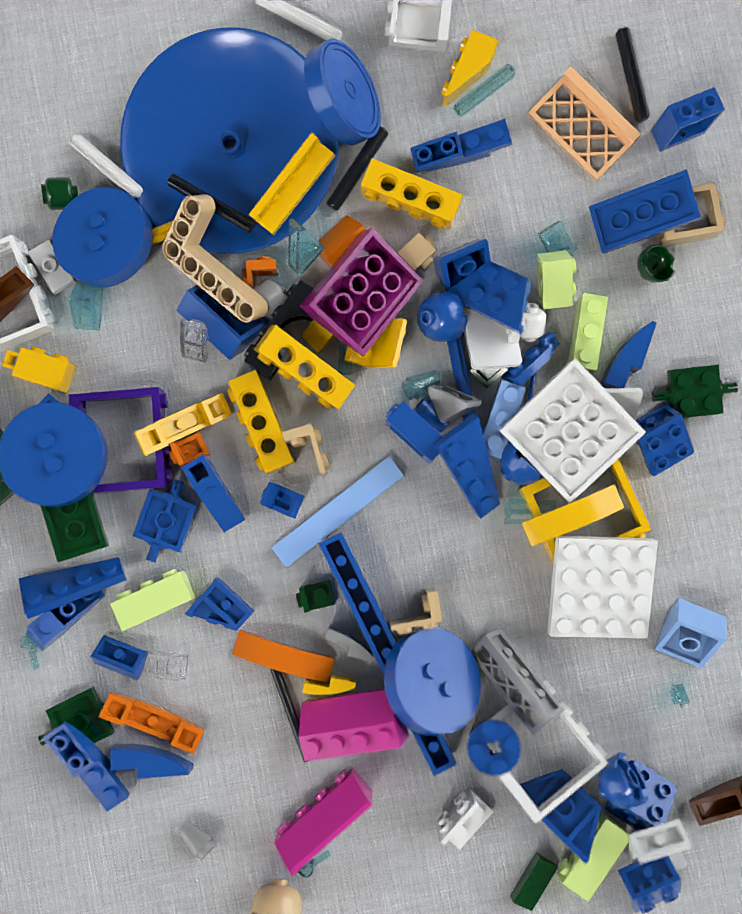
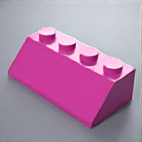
[299,688,409,761]
[274,767,372,876]

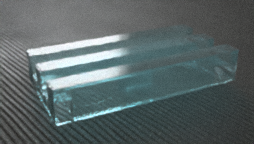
[504,499,556,524]

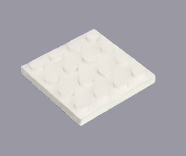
[499,358,646,503]
[547,536,658,638]

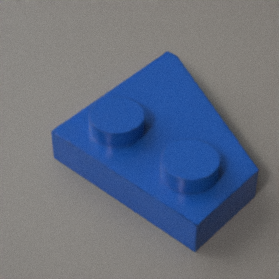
[185,577,255,631]

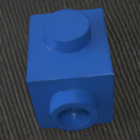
[260,481,305,519]

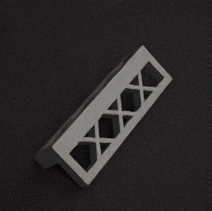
[471,629,565,735]

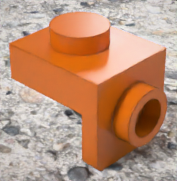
[242,256,278,289]
[169,432,211,467]

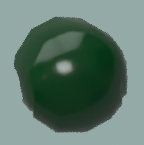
[637,244,676,283]

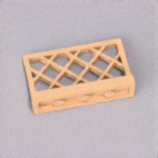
[528,67,641,181]

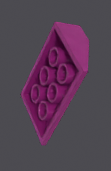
[300,228,424,356]

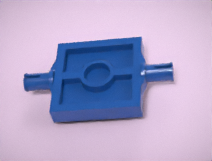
[132,479,198,563]

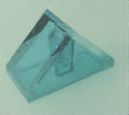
[288,218,325,275]
[69,281,103,330]

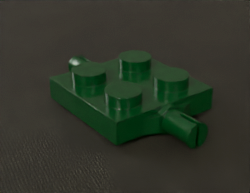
[652,364,738,418]
[38,687,115,746]

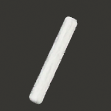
[255,0,342,40]
[70,135,143,199]

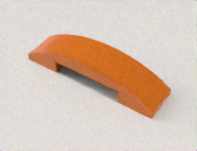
[232,630,335,683]
[99,692,204,754]

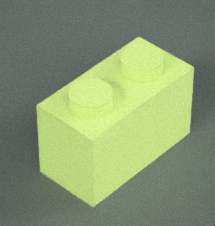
[537,250,576,310]

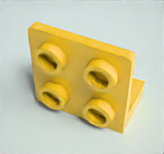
[344,318,407,369]

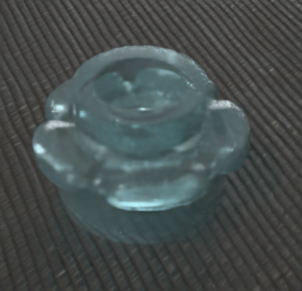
[669,683,690,708]

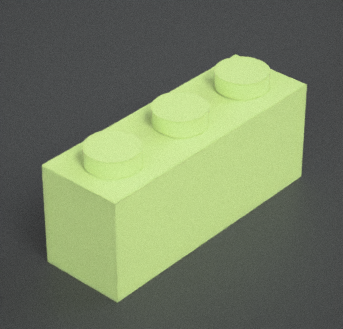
[567,293,608,374]
[110,568,196,631]
[558,812,629,902]

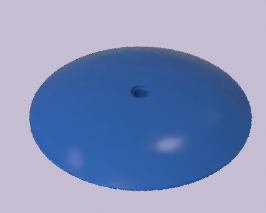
[120,27,339,254]

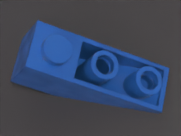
[181,454,246,532]
[26,590,105,652]

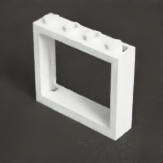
[0,235,55,352]
[469,680,608,824]

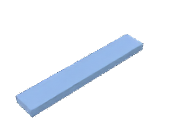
[272,457,404,568]

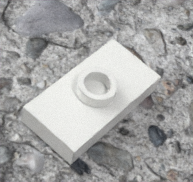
[28,239,76,295]

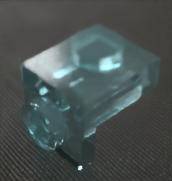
[538,221,579,257]

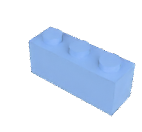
[482,380,526,461]

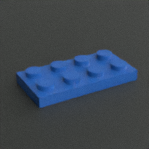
[589,169,702,254]

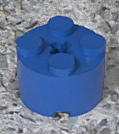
[467,720,521,776]

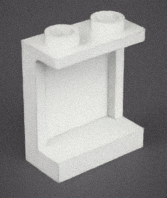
[385,0,452,53]
[628,819,691,870]

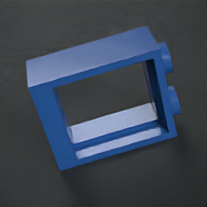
[651,87,725,152]
[385,401,442,464]

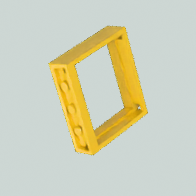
[518,459,652,564]

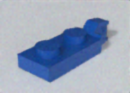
[501,332,560,385]

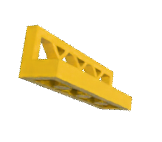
[249,133,335,235]

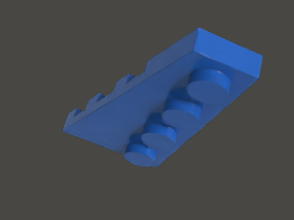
[433,413,500,519]
[18,557,127,619]

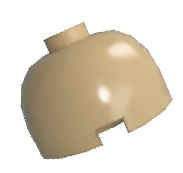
[250,878,302,914]

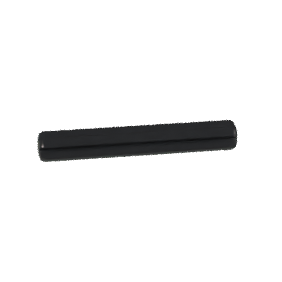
[615,27,650,122]
[327,127,388,211]
[167,174,256,233]

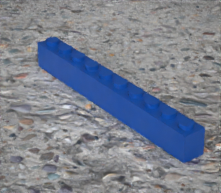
[319,532,457,776]

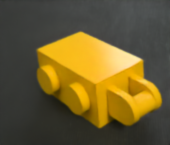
[1,346,76,394]

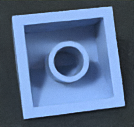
[655,598,727,668]

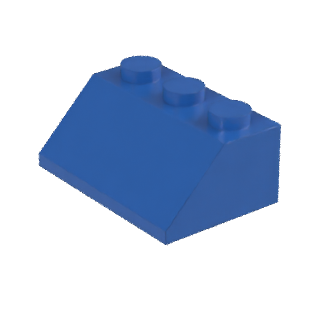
[176,285,269,360]

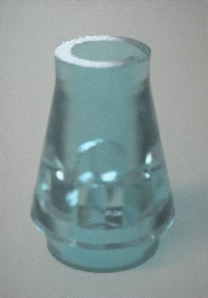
[402,370,440,400]

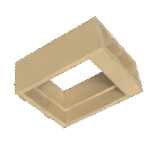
[657,183,726,247]

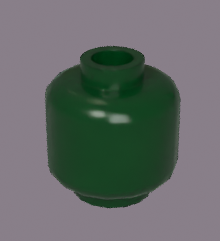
[41,177,78,210]

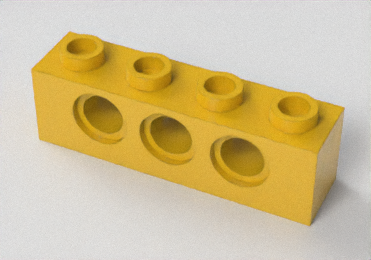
[361,158,463,229]
[254,325,355,410]
[227,370,295,474]

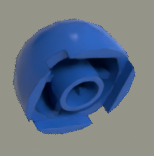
[417,292,467,342]
[499,441,544,485]
[597,752,648,809]

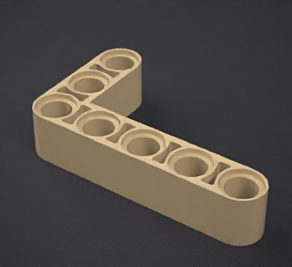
[162,194,268,322]

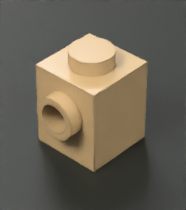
[397,233,436,273]

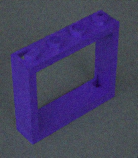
[69,387,173,494]

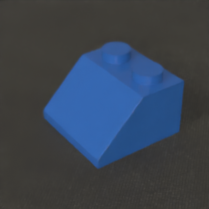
[433,238,490,291]

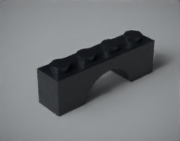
[244,280,314,381]

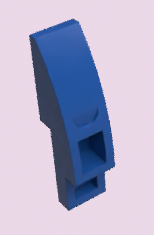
[410,119,512,172]
[43,722,130,811]

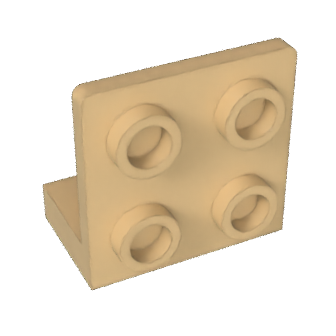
[282,423,330,476]
[390,587,443,634]

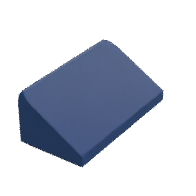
[91,635,148,681]

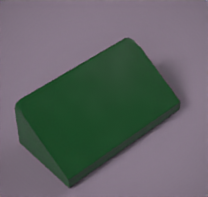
[510,852,558,911]

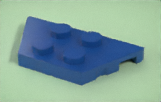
[446,261,531,334]
[520,769,602,864]

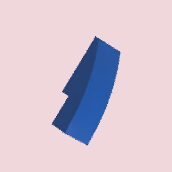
[600,321,657,389]
[110,744,193,779]

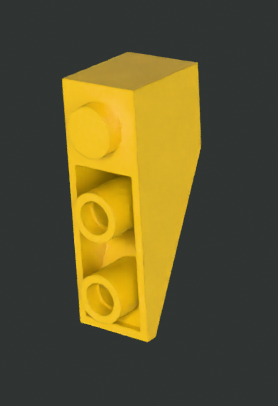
[441,29,499,107]

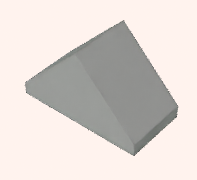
[427,384,482,422]

